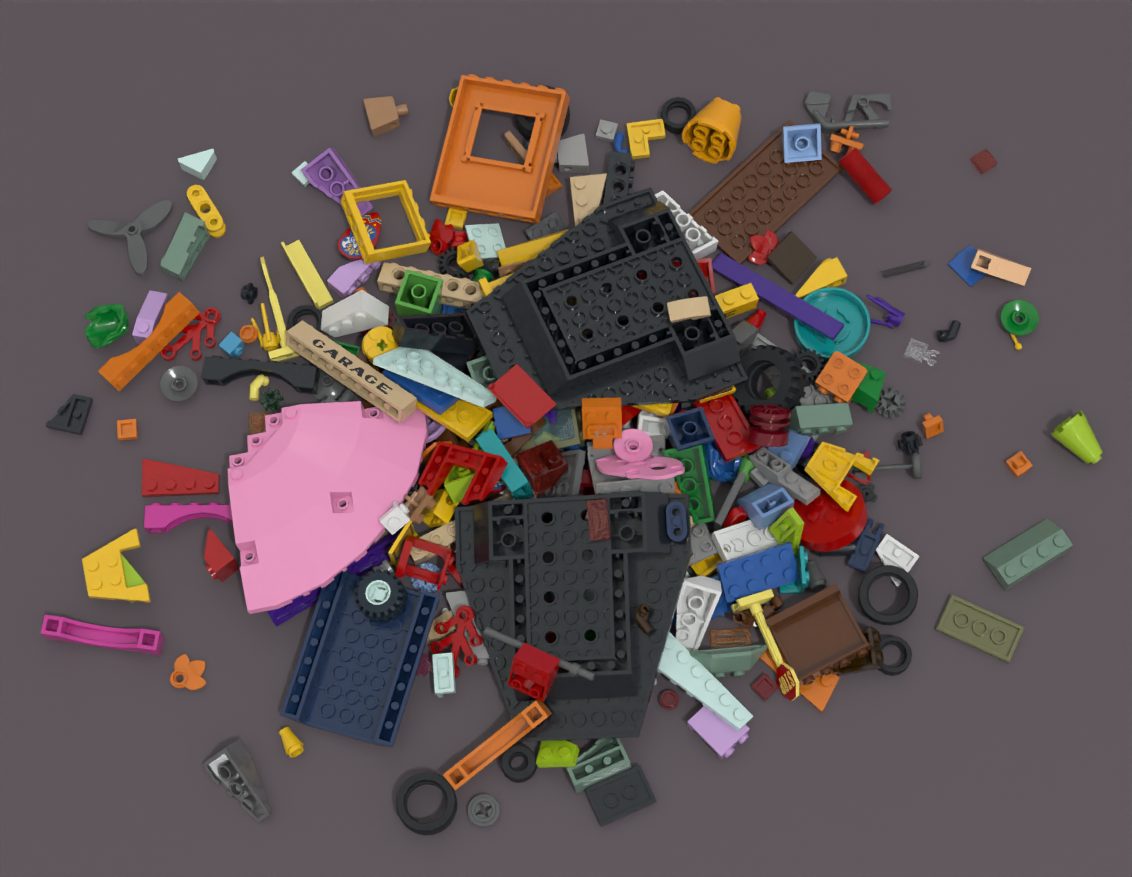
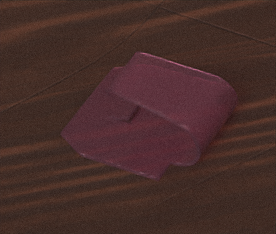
[416,653,433,677]

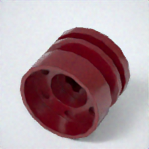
[748,404,791,447]

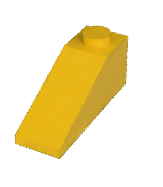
[795,257,847,300]

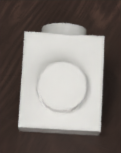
[379,500,410,535]

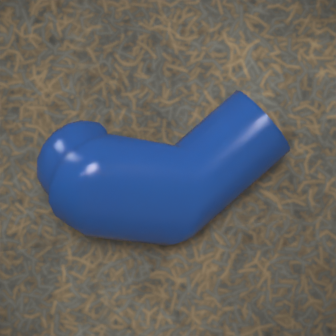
[613,132,628,153]

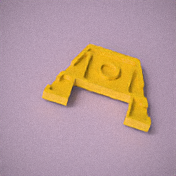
[804,442,880,512]
[82,529,151,603]

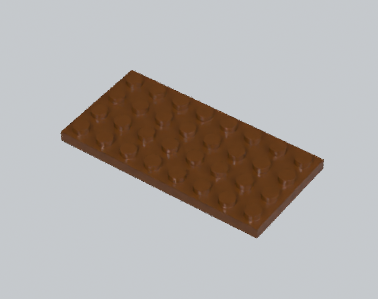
[689,120,843,265]

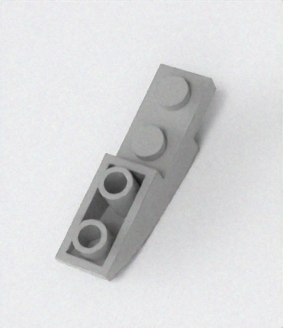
[749,447,820,505]

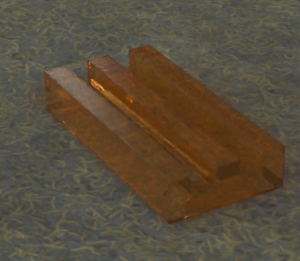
[710,628,751,649]

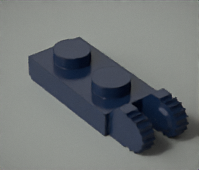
[847,518,885,574]

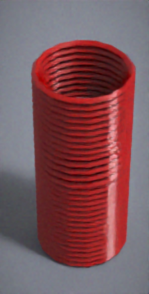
[838,148,892,205]

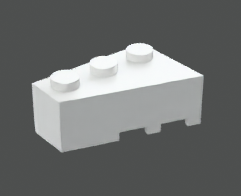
[321,290,389,338]

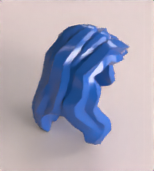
[704,441,742,482]

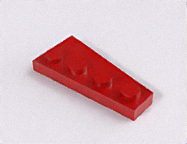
[142,459,220,497]

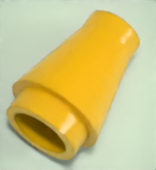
[279,727,304,758]

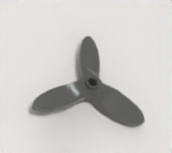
[86,200,173,276]

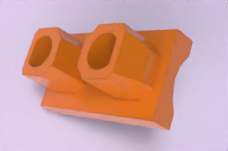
[830,126,864,153]

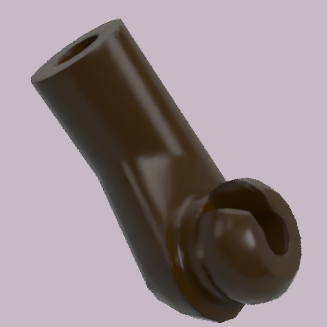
[635,604,653,635]

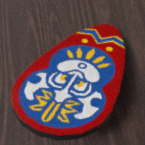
[337,212,381,261]

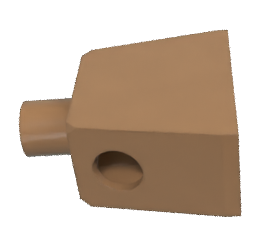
[363,96,409,138]

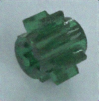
[260,388,284,413]

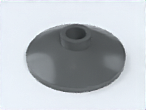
[160,366,198,402]
[312,368,347,401]

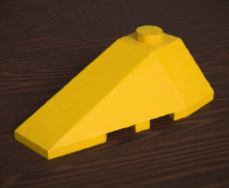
[497,229,568,266]

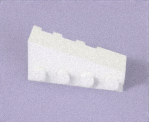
[655,191,719,259]

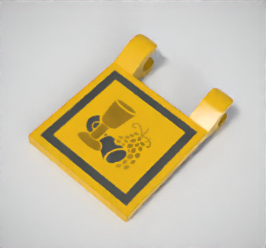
[388,521,420,567]

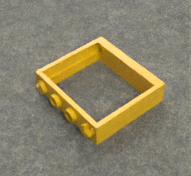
[340,180,431,264]

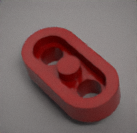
[721,507,747,529]

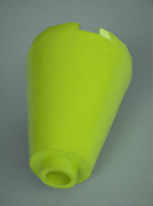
[1050,410,1103,464]

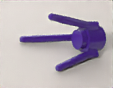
[866,294,905,328]

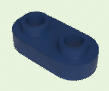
[666,501,687,542]

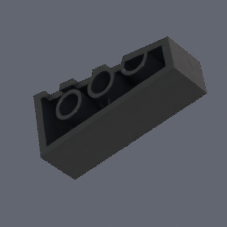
[392,313,479,355]

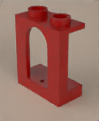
[395,535,455,590]

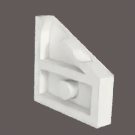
[876,534,919,587]

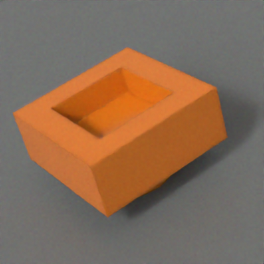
[117,419,138,441]

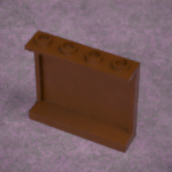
[766,584,871,686]

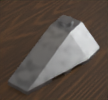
[202,739,272,823]

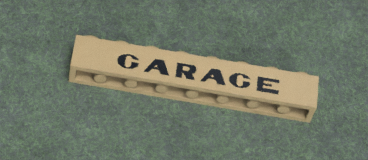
[286,320,417,423]

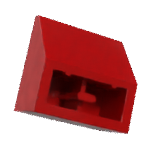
[508,643,560,702]

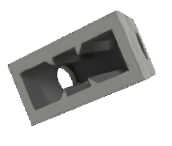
[554,134,589,173]

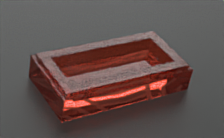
[587,499,611,541]

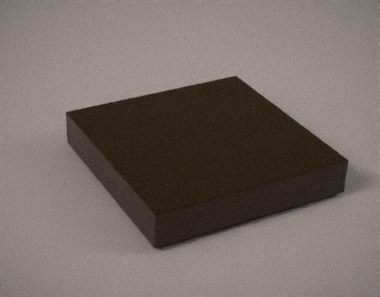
[766,231,817,284]

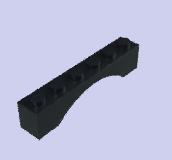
[202,355,320,394]

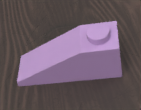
[132,291,168,344]

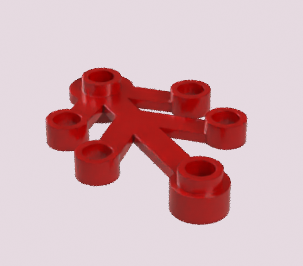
[160,307,221,361]
[430,605,483,679]

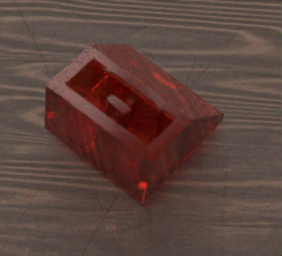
[516,440,568,495]

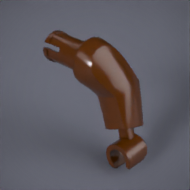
[733,595,783,628]

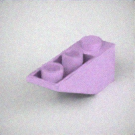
[327,260,382,299]

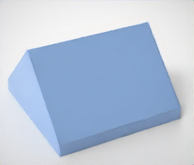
[781,123,822,163]

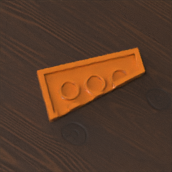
[760,645,840,713]

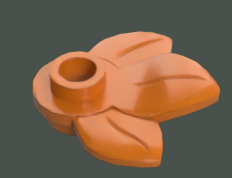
[170,654,206,690]

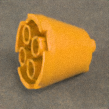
[682,97,742,164]

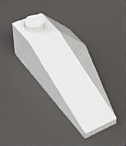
[676,575,722,651]

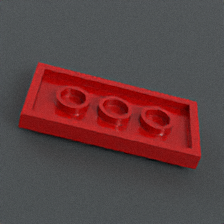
[692,394,761,463]

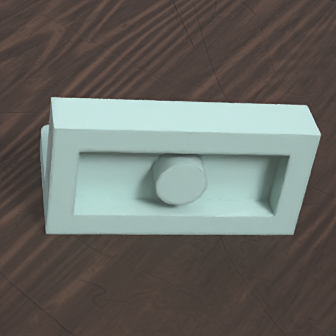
[433,652,456,698]

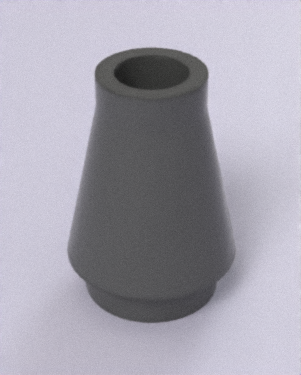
[806,561,827,591]

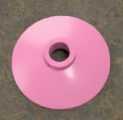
[614,429,653,463]

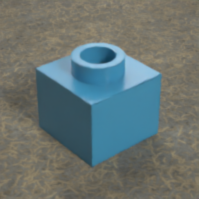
[219,332,245,358]

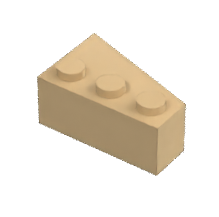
[570,173,607,226]

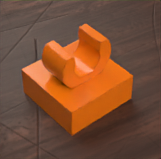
[922,413,944,439]
[1005,451,1033,478]

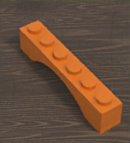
[98,292,200,392]
[443,700,552,790]

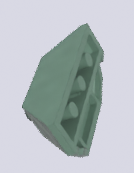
[689,644,767,679]

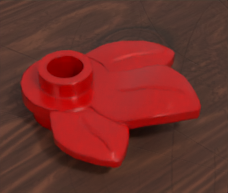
[427,219,454,256]
[748,230,778,265]

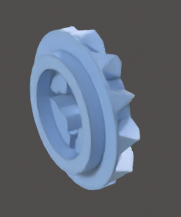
[411,562,440,592]

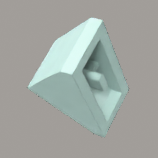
[178,149,217,180]

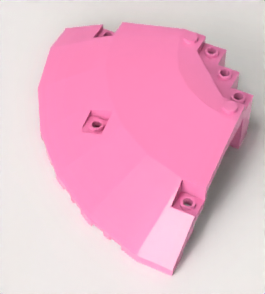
[228,401,428,614]

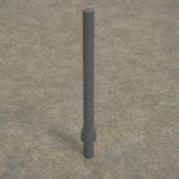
[484,627,596,681]

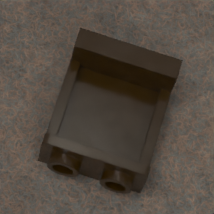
[831,626,884,676]

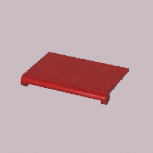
[487,364,557,429]

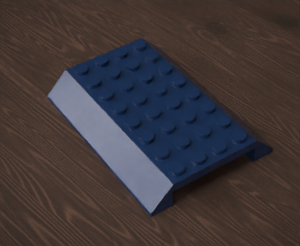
[280,570,441,747]

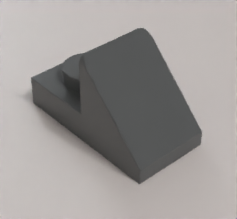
[732,320,760,357]

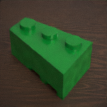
[828,353,886,414]

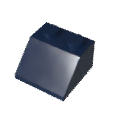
[664,407,715,451]

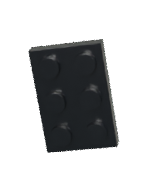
[585,765,657,827]

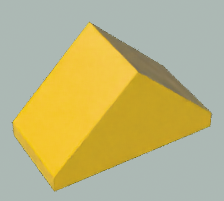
[457,239,484,273]

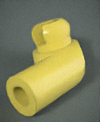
[249,374,269,401]

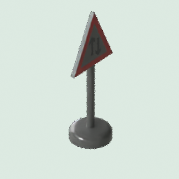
[846,450,922,486]

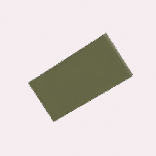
[936,594,1025,664]

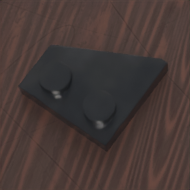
[45,394,93,435]

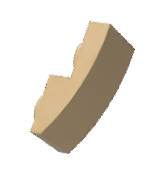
[667,296,711,323]

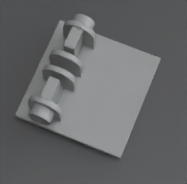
[688,523,718,566]

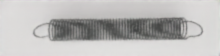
[877,260,931,278]

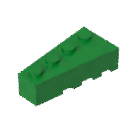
[663,444,717,524]

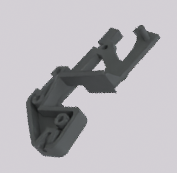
[804,91,891,134]

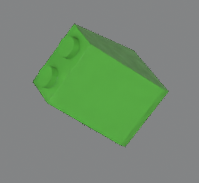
[395,269,443,317]

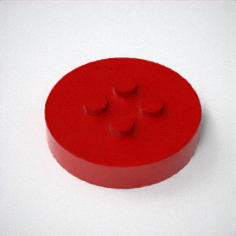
[793,480,868,552]

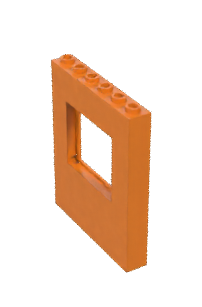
[430,74,570,224]

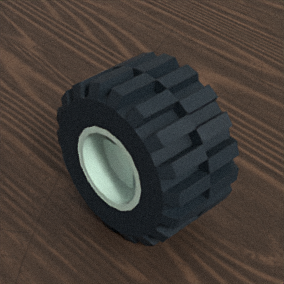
[354,569,408,623]

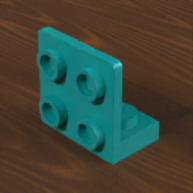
[779,546,809,595]

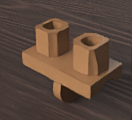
[403,486,436,524]

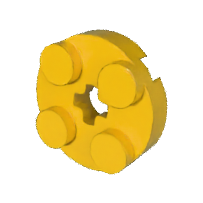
[362,326,399,363]

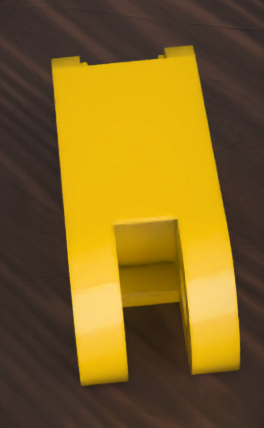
[187,185,226,238]

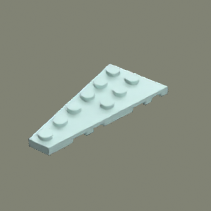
[373,347,497,407]

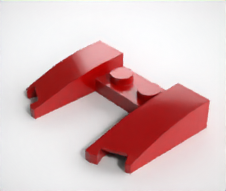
[418,441,508,505]

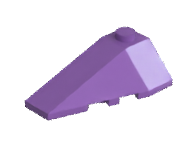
[301,147,374,217]

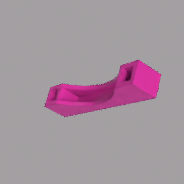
[144,502,233,533]
[40,615,164,656]

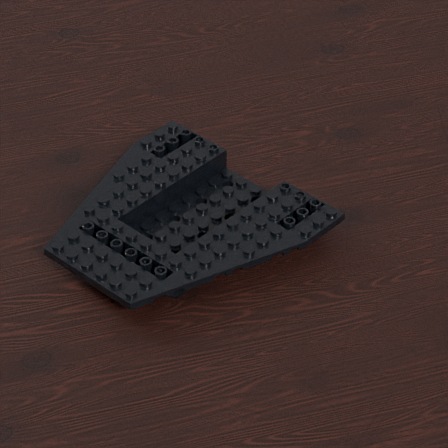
[466,187,748,411]
[455,492,692,742]

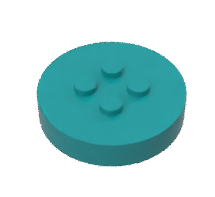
[793,287,870,363]

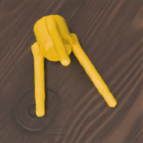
[251,303,281,351]

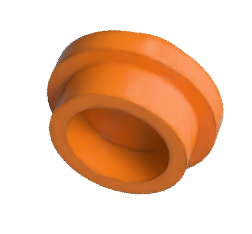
[240,325,258,344]

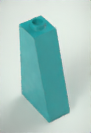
[476,429,534,500]

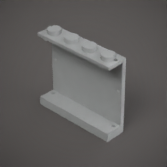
[587,435,675,495]

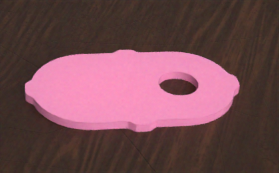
[595,454,685,480]

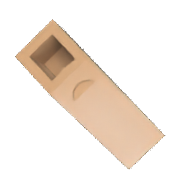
[971,248,1031,286]

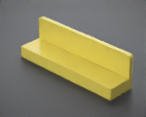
[281,240,334,310]

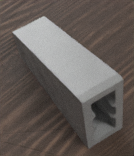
[446,591,490,666]

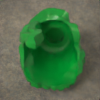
[84,304,129,348]

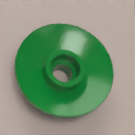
[1000,300,1039,336]

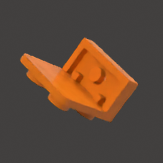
[815,351,867,405]

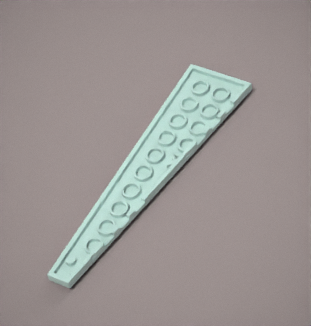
[550,550,753,731]

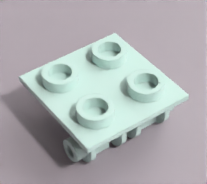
[465,223,506,261]

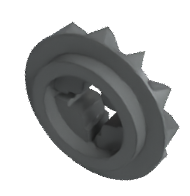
[875,388,906,418]
[468,794,500,827]

